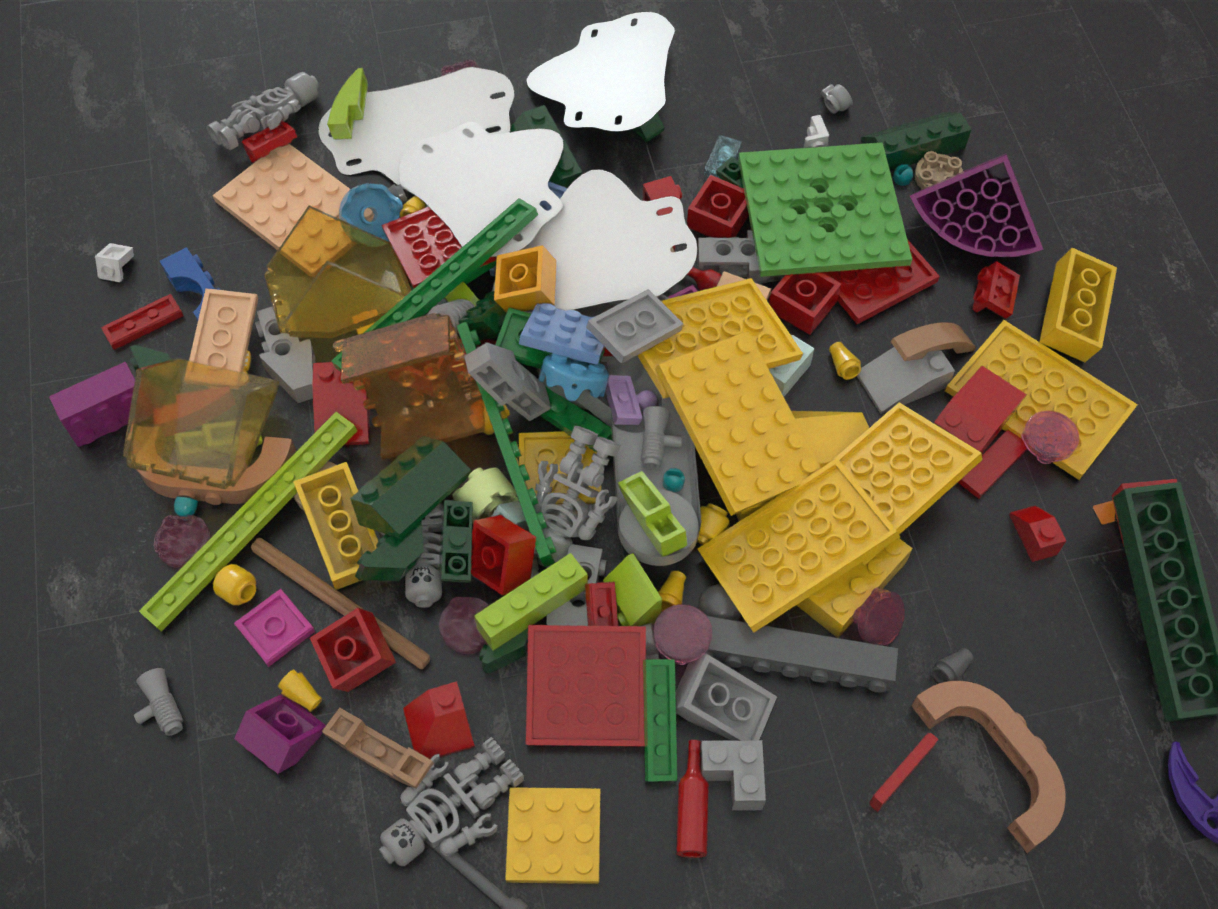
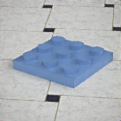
[519,303,605,365]

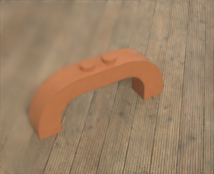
[129,425,297,505]
[911,681,1065,853]

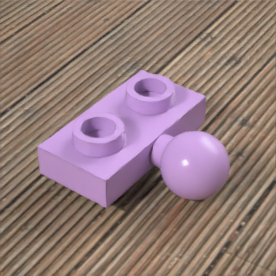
[605,375,657,425]

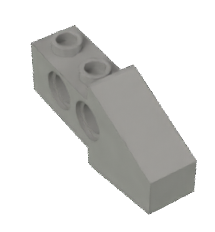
[697,230,785,284]
[255,303,316,403]
[464,343,551,421]
[547,544,607,626]

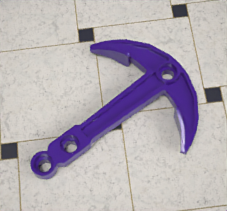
[1168,742,1218,844]

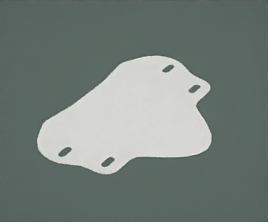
[527,12,675,131]
[319,67,514,194]
[399,122,563,257]
[493,170,697,314]

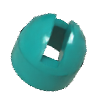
[893,164,913,186]
[662,468,685,492]
[174,497,198,518]

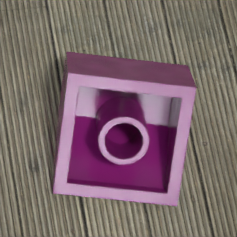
[234,694,326,774]

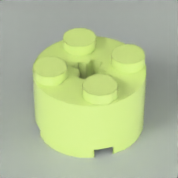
[452,468,519,524]

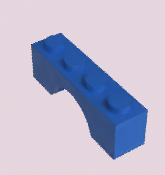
[160,247,220,322]

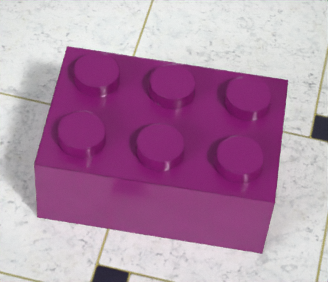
[49,362,150,447]

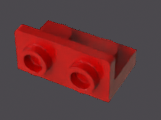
[241,121,297,162]
[973,261,1020,319]

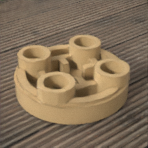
[914,151,963,189]

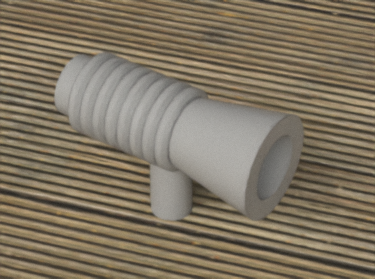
[641,406,682,470]
[134,668,183,736]

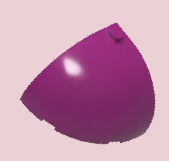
[910,153,1043,257]

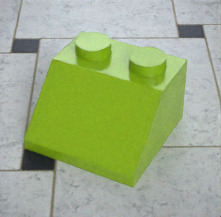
[603,553,662,626]

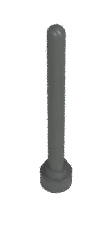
[425,830,530,909]

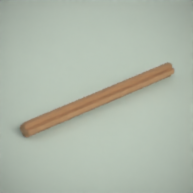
[251,538,430,669]

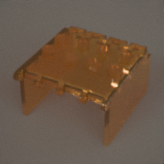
[333,312,485,460]

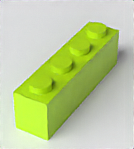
[474,553,588,651]

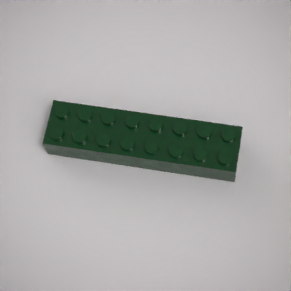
[1113,482,1218,722]

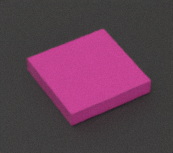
[234,589,315,667]

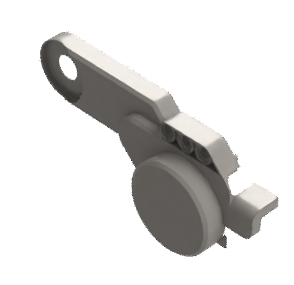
[537,294,701,566]

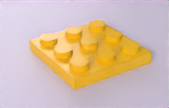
[519,432,601,505]
[506,788,600,884]

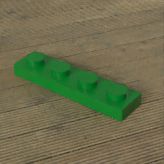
[539,386,612,453]
[643,659,677,782]

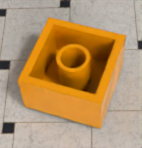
[494,245,557,313]

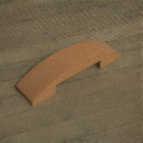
[891,322,976,361]
[322,708,434,789]

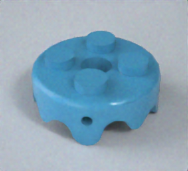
[339,183,403,246]
[538,353,609,401]

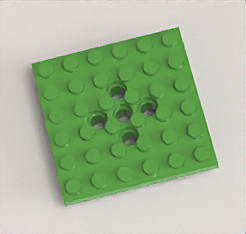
[738,143,912,277]

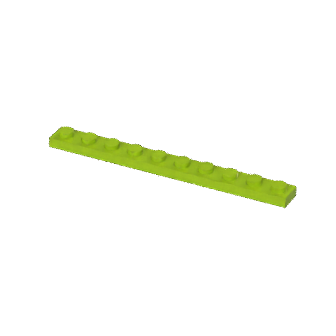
[139,412,358,632]

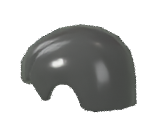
[698,583,741,621]

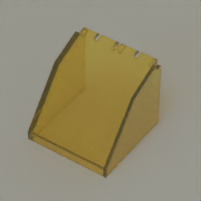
[264,205,412,338]
[123,358,279,490]

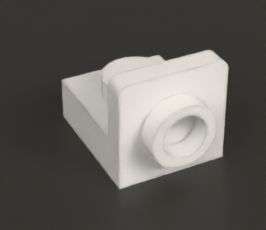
[804,115,829,148]
[95,243,134,282]

